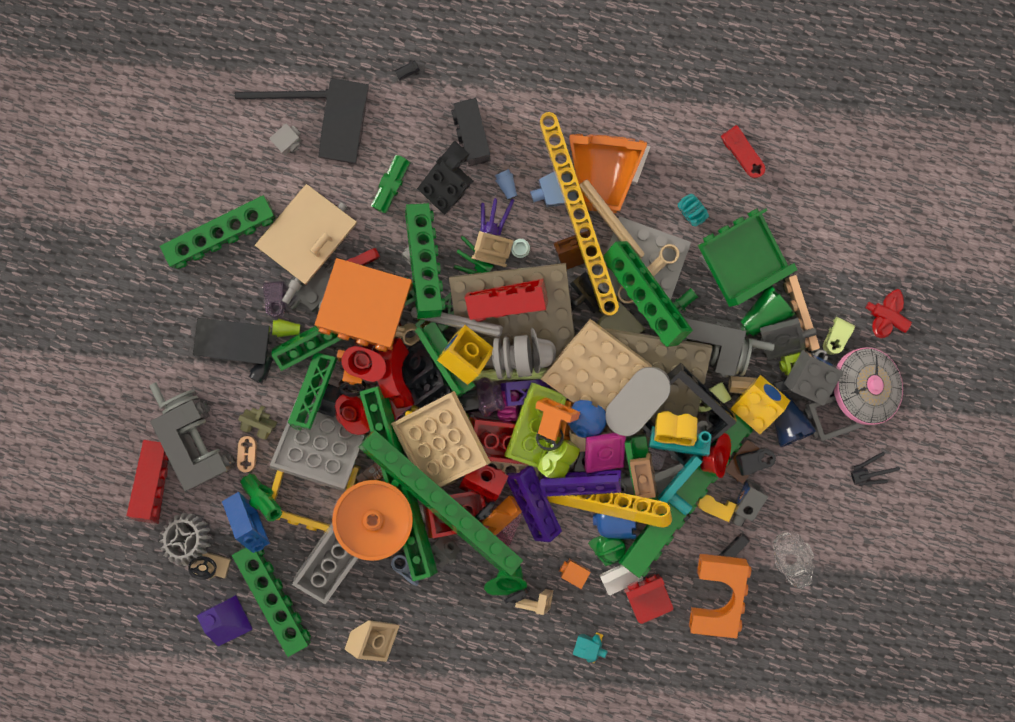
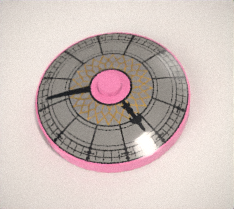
[834,348,903,425]

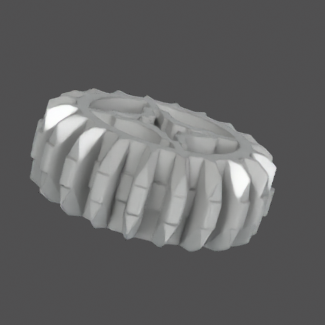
[159,513,212,566]

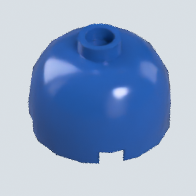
[568,400,607,438]

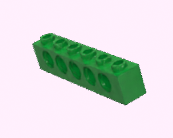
[160,195,277,269]
[405,203,445,319]
[603,241,693,347]
[232,547,311,657]

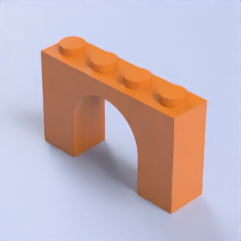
[689,554,751,639]

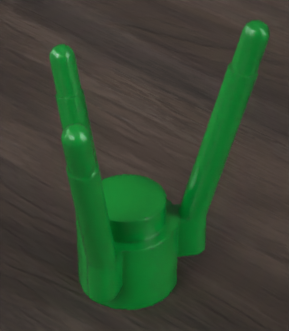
[454,236,494,274]

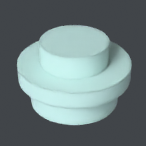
[511,239,530,258]

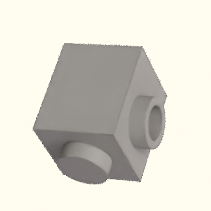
[269,123,302,156]

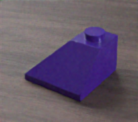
[197,595,253,646]

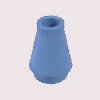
[495,169,518,199]

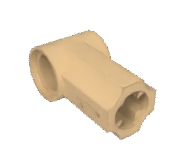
[728,376,757,394]

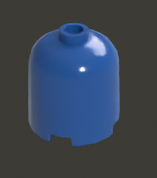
[593,501,636,539]

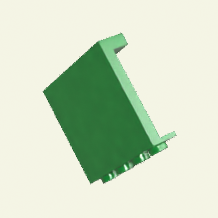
[697,208,798,307]

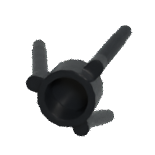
[850,452,900,486]

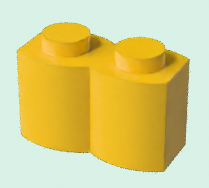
[654,411,698,446]

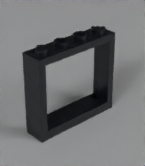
[642,363,737,466]

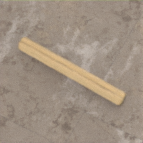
[579,180,644,259]

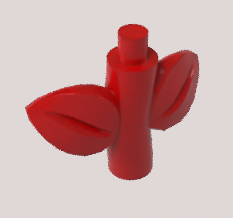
[865,289,912,338]

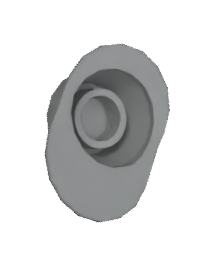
[531,328,556,373]

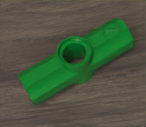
[371,155,411,214]
[240,474,282,522]

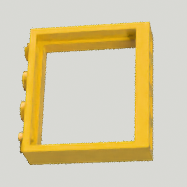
[272,465,361,533]

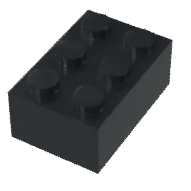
[451,98,491,166]

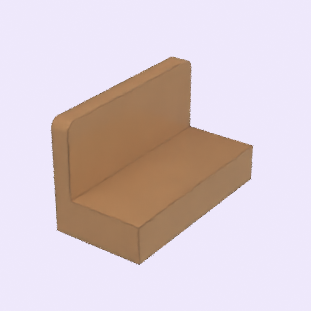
[630,453,657,498]

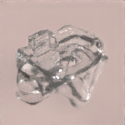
[772,531,814,589]

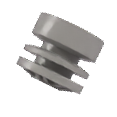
[492,335,533,379]

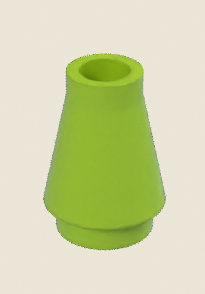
[272,318,300,337]

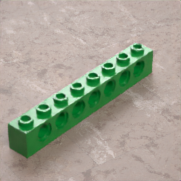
[272,277,415,371]

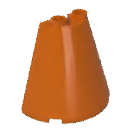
[569,134,647,213]

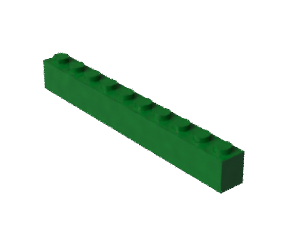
[360,386,438,581]
[618,410,753,579]
[358,430,523,576]

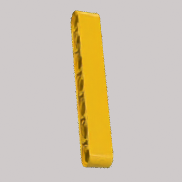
[546,493,672,527]

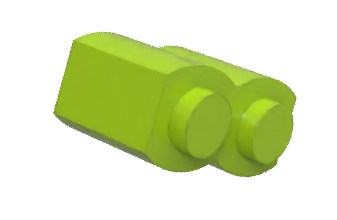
[538,437,580,478]

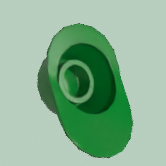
[588,536,626,567]
[484,566,527,595]

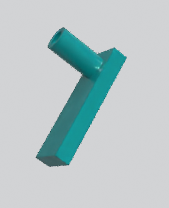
[649,426,711,457]
[658,455,703,515]

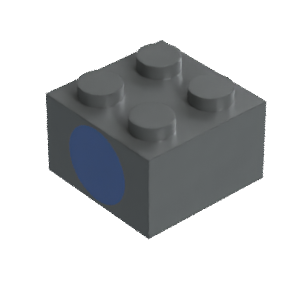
[784,350,844,406]

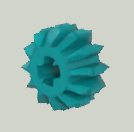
[678,194,709,227]

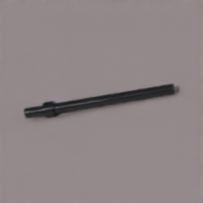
[235,89,328,100]

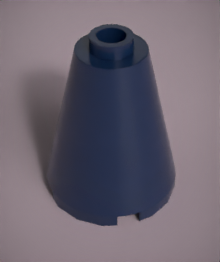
[774,392,816,447]

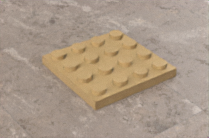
[541,319,652,411]
[391,391,491,487]

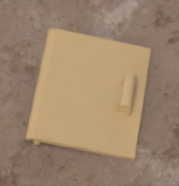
[255,184,357,285]

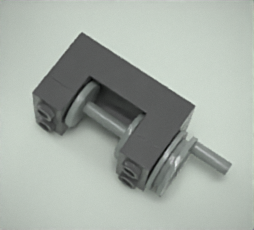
[667,310,775,377]
[149,382,236,491]

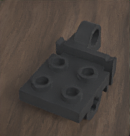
[417,141,474,215]

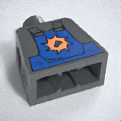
[732,479,768,527]

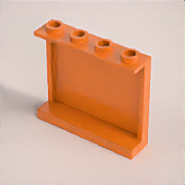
[314,258,413,352]

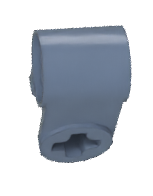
[391,552,419,586]

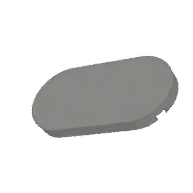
[606,367,671,436]

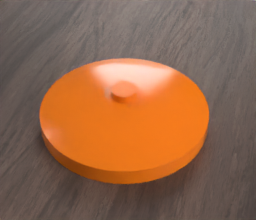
[332,480,413,561]

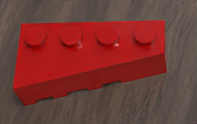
[465,278,548,321]
[126,440,169,524]

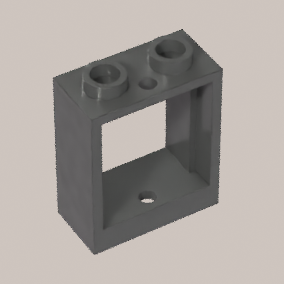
[804,394,865,441]

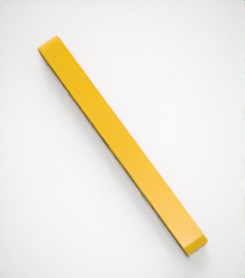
[540,112,619,316]

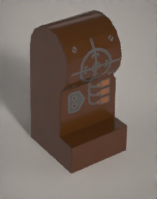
[356,463,383,483]

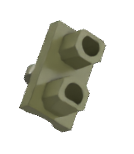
[238,405,278,440]

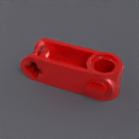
[720,125,765,178]

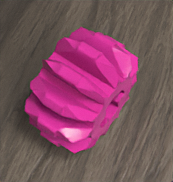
[497,390,520,422]

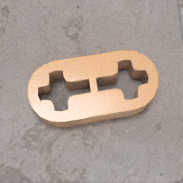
[237,436,257,472]

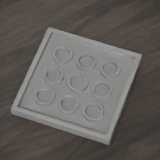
[598,216,691,311]
[270,399,366,491]

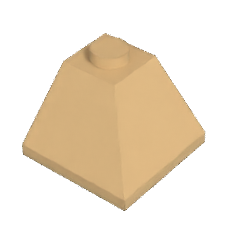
[344,620,400,662]

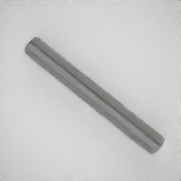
[411,306,503,337]

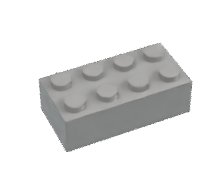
[292,523,358,604]

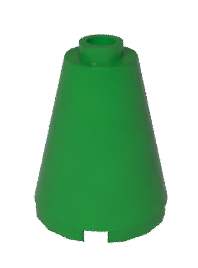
[740,286,795,336]

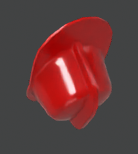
[341,346,386,382]
[335,394,370,435]
[700,433,731,478]

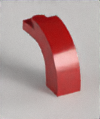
[378,337,414,409]

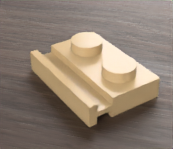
[472,231,514,267]

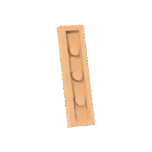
[784,275,820,351]

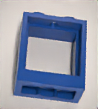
[222,492,270,553]

